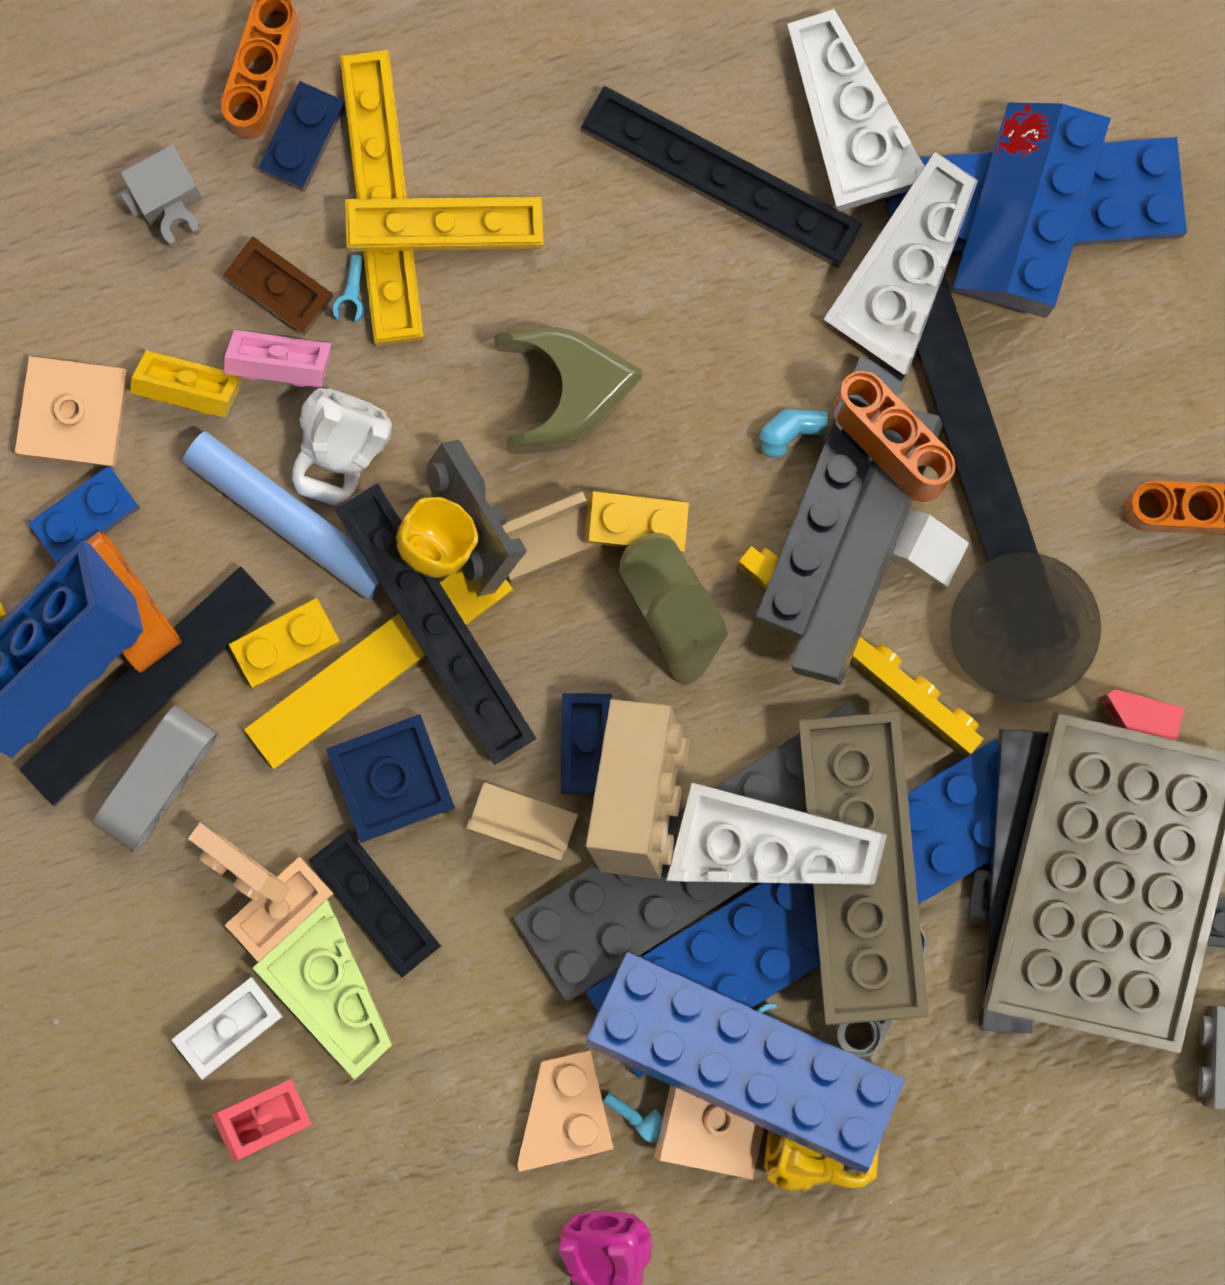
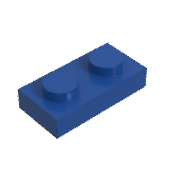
[28,466,140,564]

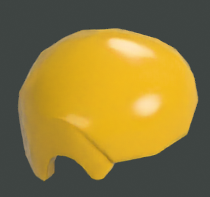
[396,497,478,578]

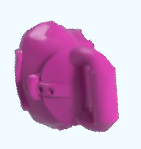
[559,1210,653,1285]

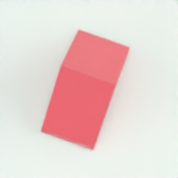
[1099,689,1184,740]
[212,1079,312,1162]

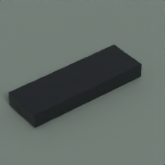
[309,829,442,978]

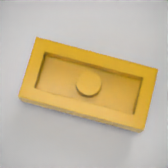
[130,350,241,418]
[584,491,689,553]
[229,598,341,689]

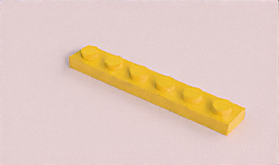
[737,546,984,757]

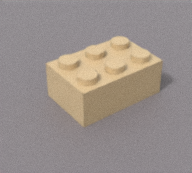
[586,699,689,879]

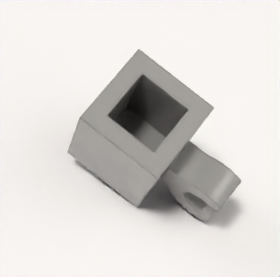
[120,144,202,248]

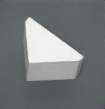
[890,509,969,588]

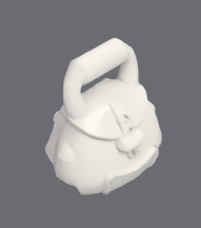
[292,388,392,506]

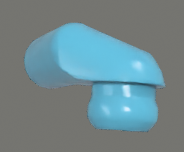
[759,409,827,458]

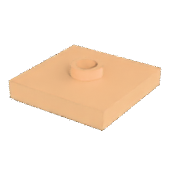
[15,356,129,468]
[654,1085,764,1180]

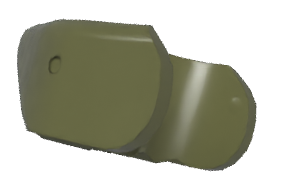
[494,327,643,454]
[619,533,728,685]

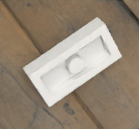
[172,977,284,1080]

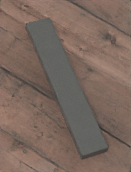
[791,410,943,685]

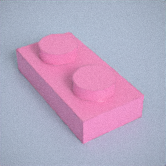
[224,330,331,388]

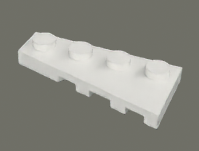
[788,9,925,211]
[824,152,978,375]
[667,783,887,885]

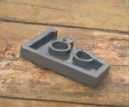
[427,440,527,597]

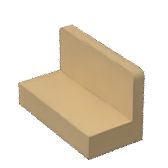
[502,492,600,582]
[466,782,578,862]

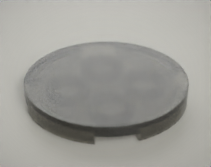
[949,552,1101,702]

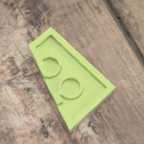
[253,899,393,1080]

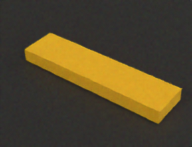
[344,197,544,252]

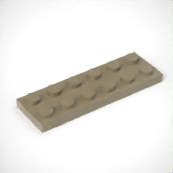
[799,711,929,1025]

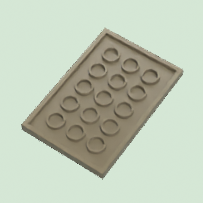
[983,712,1225,1053]

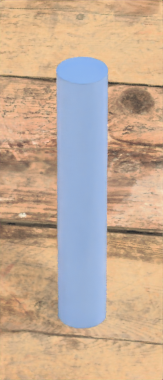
[182,431,382,601]

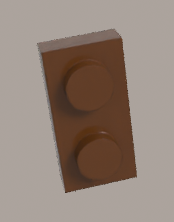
[223,236,334,336]

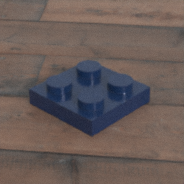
[326,714,456,843]

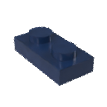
[259,81,346,193]
[561,693,612,794]

